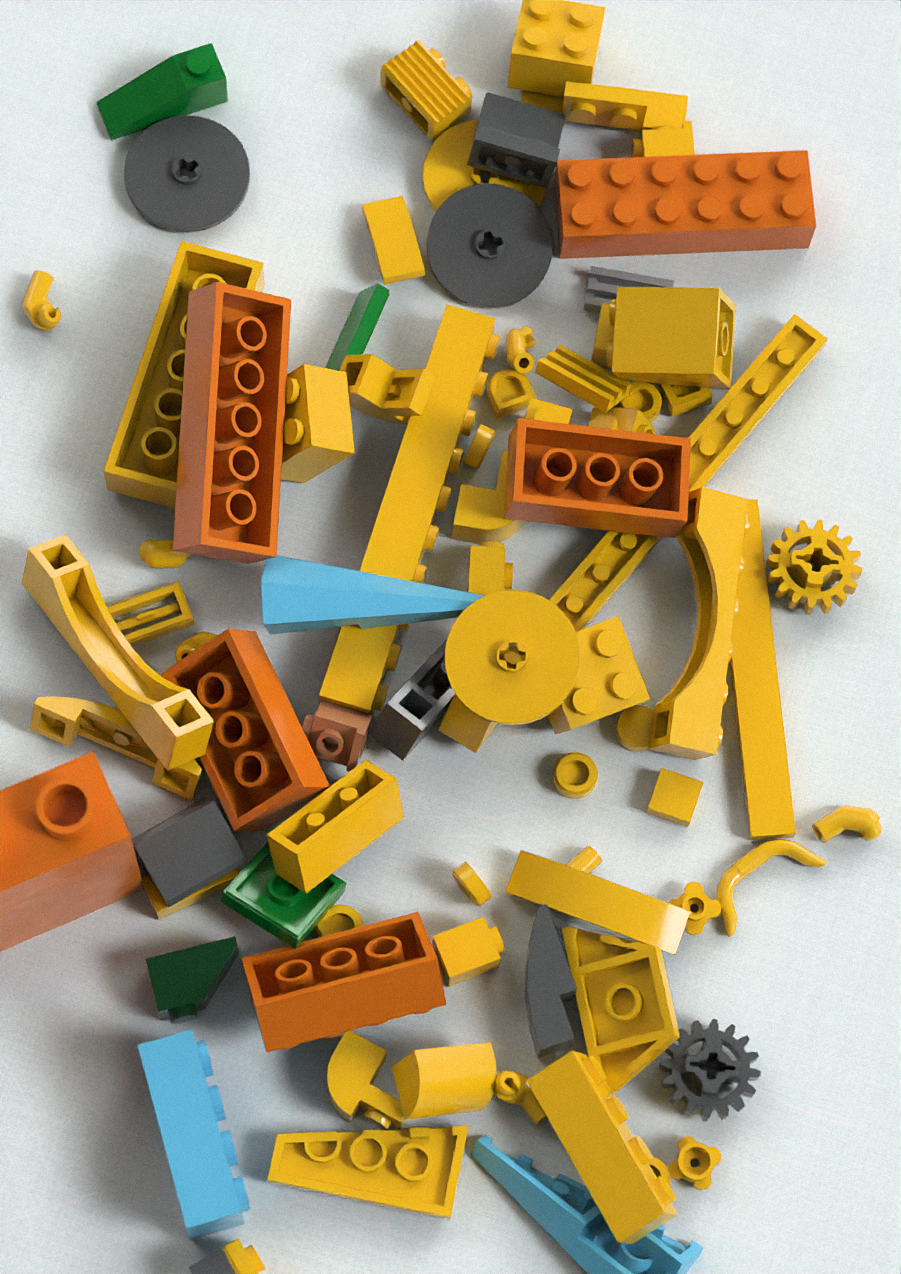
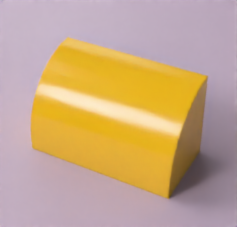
[391,1042,496,1120]

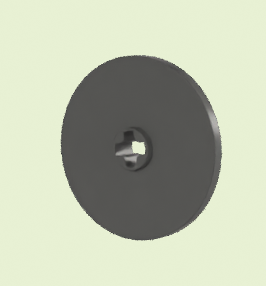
[124,115,250,232]
[426,184,553,309]

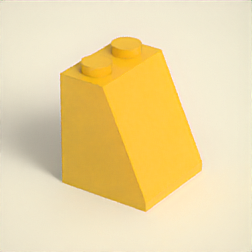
[606,287,736,389]

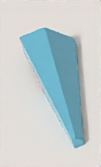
[261,555,485,635]
[471,1135,703,1274]

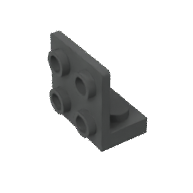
[467,93,565,188]

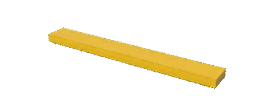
[730,499,796,840]

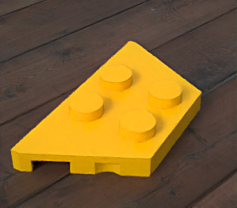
[561,926,680,1097]

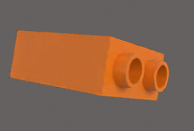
[0,751,144,952]

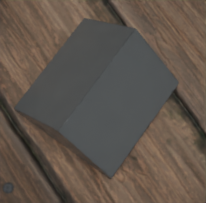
[132,797,247,907]

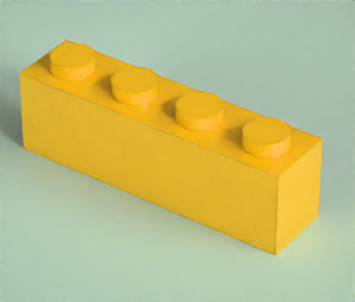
[527,1051,678,1244]

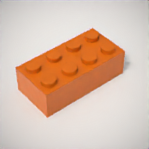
[504,418,691,538]
[161,628,330,831]
[241,912,447,1053]

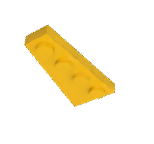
[267,1125,469,1220]

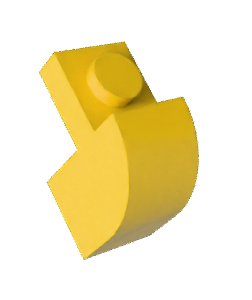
[340,354,436,424]
[452,450,524,544]
[327,1030,405,1130]

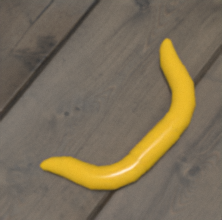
[716,839,827,937]

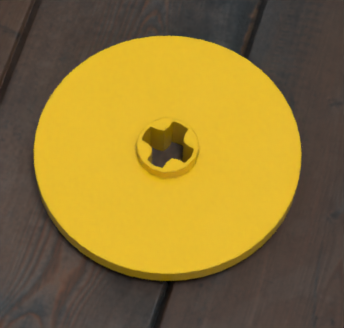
[422,119,546,213]
[445,590,580,725]

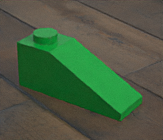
[96,43,228,140]

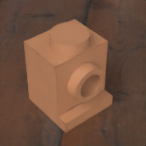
[302,700,373,772]

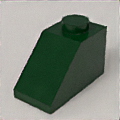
[146,936,239,1024]

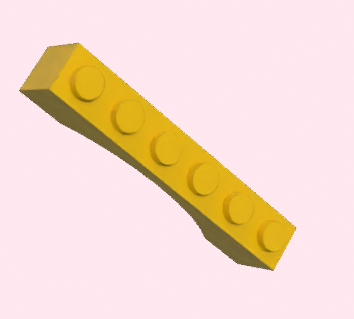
[649,487,749,760]
[22,534,214,771]

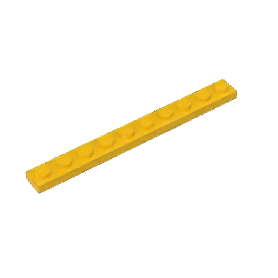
[549,314,828,632]

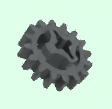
[659,1019,761,1121]

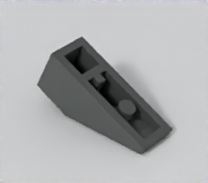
[368,638,455,761]

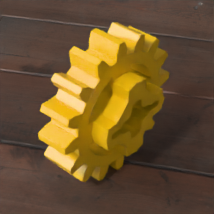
[766,520,862,615]

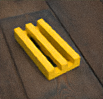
[535,344,631,412]
[107,581,195,647]

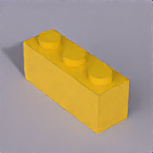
[267,760,404,893]

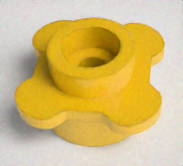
[668,882,721,936]
[668,1136,721,1190]

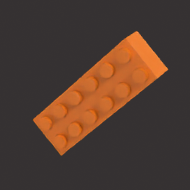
[554,150,816,259]
[173,282,291,564]

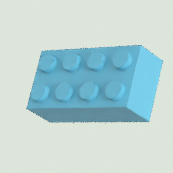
[137,1029,250,1240]

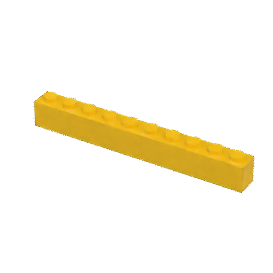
[319,304,500,715]

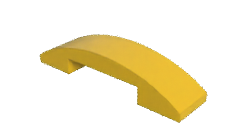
[30,696,202,801]
[505,850,691,955]

